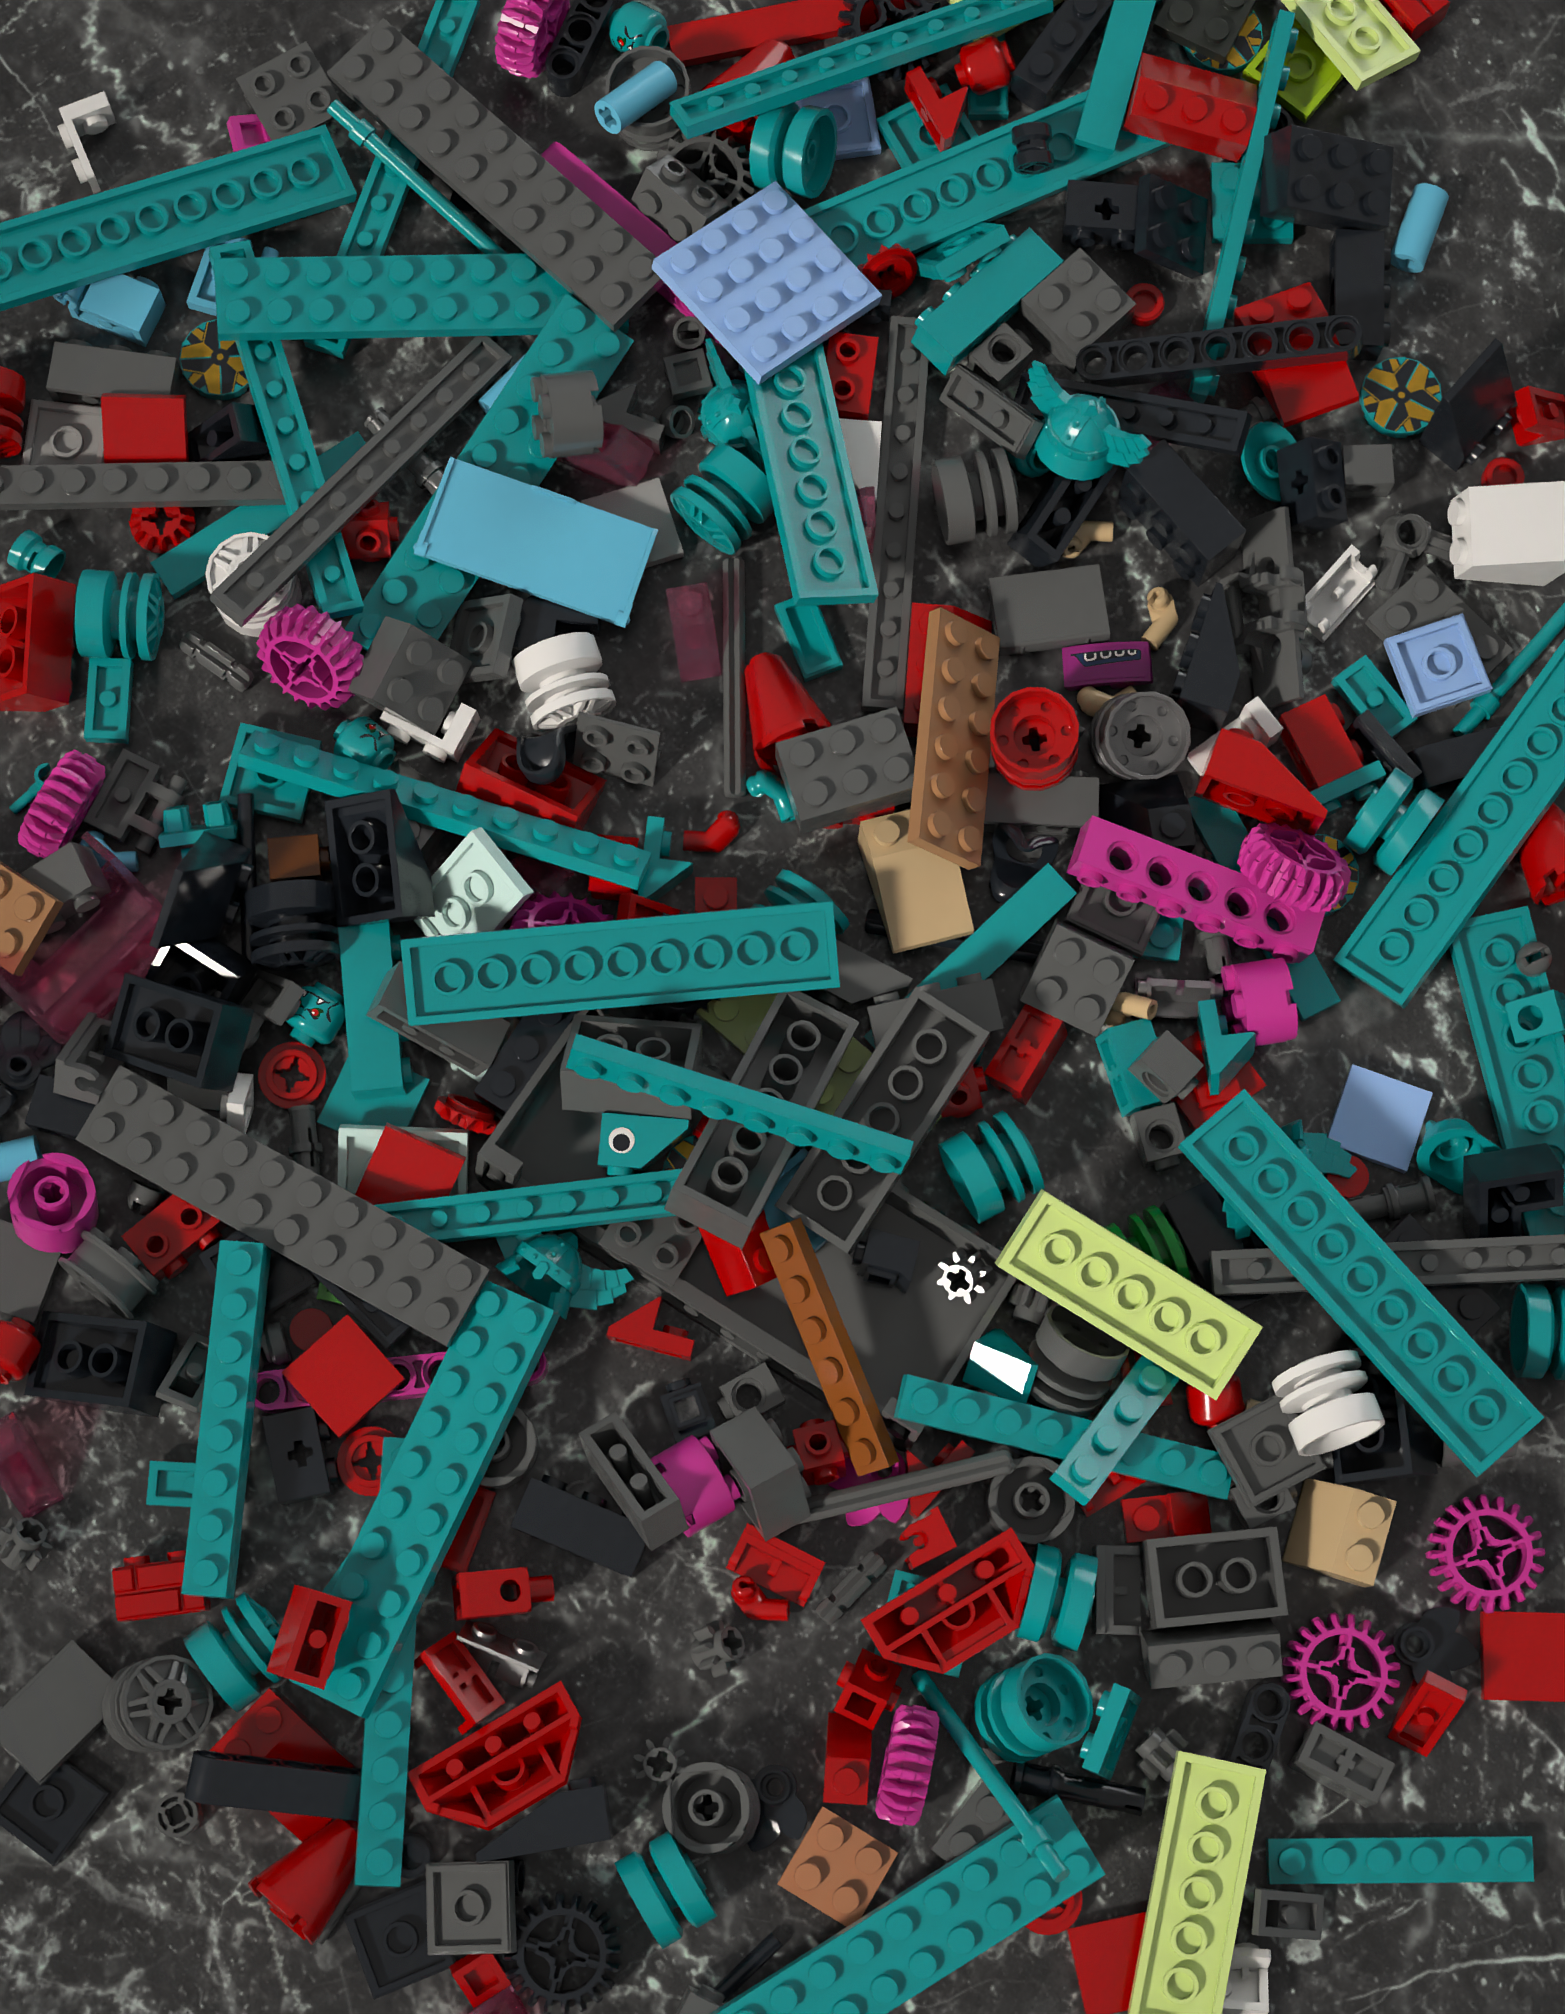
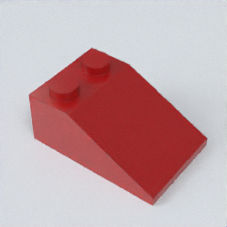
[1234,282,1359,428]
[1194,728,1328,835]
[209,1688,357,1842]

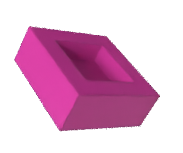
[226,114,271,152]

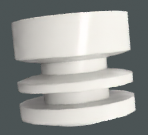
[205,532,302,637]
[512,632,616,733]
[1272,1350,1385,1456]

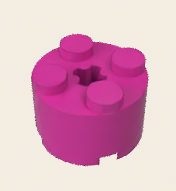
[1221,958,1298,1047]
[7,1152,99,1254]
[650,1435,741,1537]

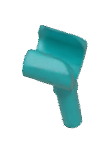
[9,763,51,815]

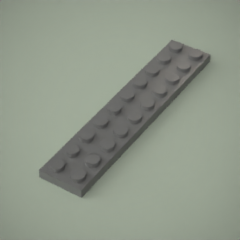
[327,18,664,332]
[75,1065,492,1348]

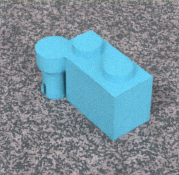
[53,274,166,347]

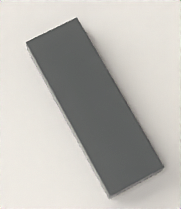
[939,364,1044,460]

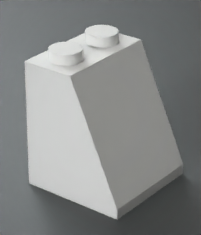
[1448,481,1565,586]

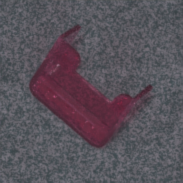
[0,832,162,1045]

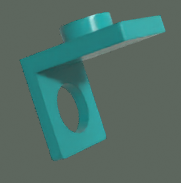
[1505,989,1565,1044]

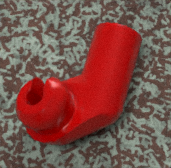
[683,810,741,853]
[731,1575,790,1621]

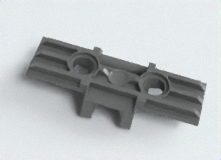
[1219,506,1308,709]

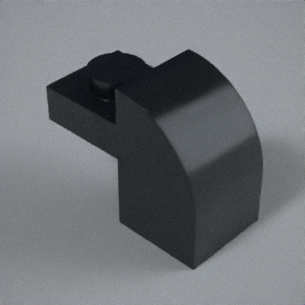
[512,595,601,659]

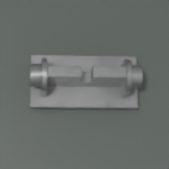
[1135,975,1223,1019]
[456,1620,547,1689]

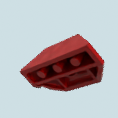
[860,1527,1035,1674]
[407,1681,582,1831]

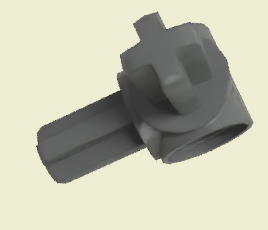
[1374,513,1452,593]

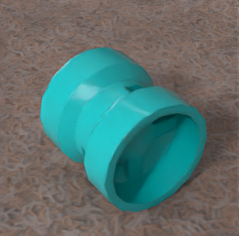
[7,530,66,578]

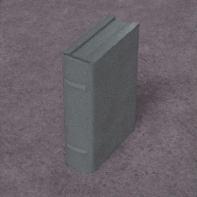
[987,564,1110,656]
[0,1639,112,1786]

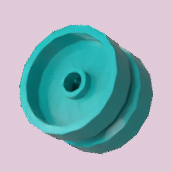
[749,102,838,199]
[1342,767,1445,876]
[1509,1283,1565,1380]
[1015,1543,1098,1652]
[614,1831,717,1949]

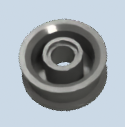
[58,1227,159,1320]

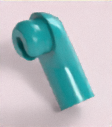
[746,770,796,823]

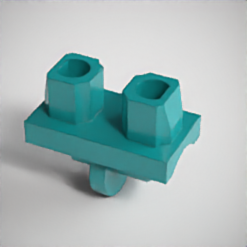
[158,799,238,859]

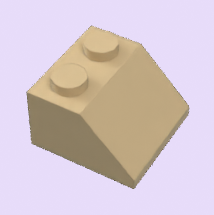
[1281,1478,1397,1588]

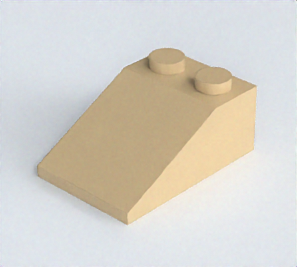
[857,809,974,954]

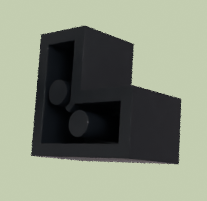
[1463,1143,1564,1239]

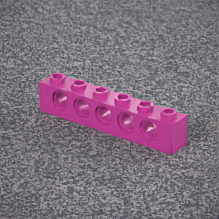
[1066,815,1325,963]

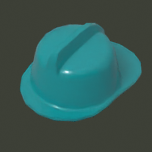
[1416,1118,1502,1195]

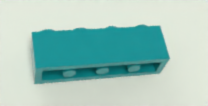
[911,227,1064,376]
[338,922,413,1100]

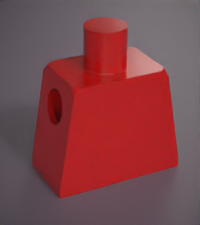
[451,1567,554,1621]

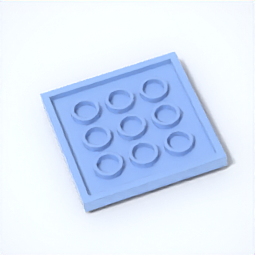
[652,181,882,385]

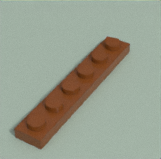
[759,1217,900,1477]

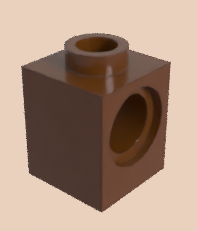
[267,834,331,882]

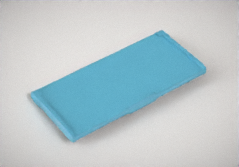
[413,456,658,628]

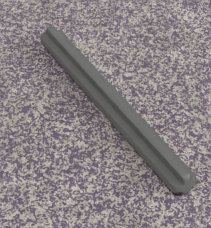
[723,558,746,798]
[795,1450,1014,1526]

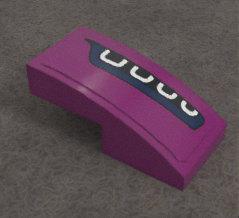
[1062,641,1153,692]

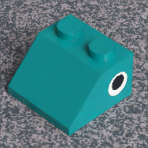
[598,1113,692,1177]

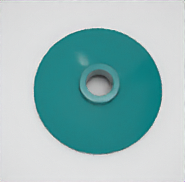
[1241,421,1296,502]

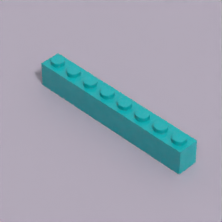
[181,1240,271,1599]

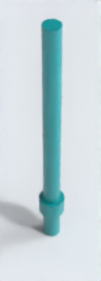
[327,99,508,254]
[1453,602,1565,737]
[911,1669,1070,1882]

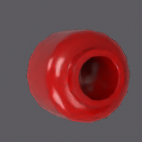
[954,35,1016,96]
[0,1317,41,1384]
[1185,1374,1245,1431]

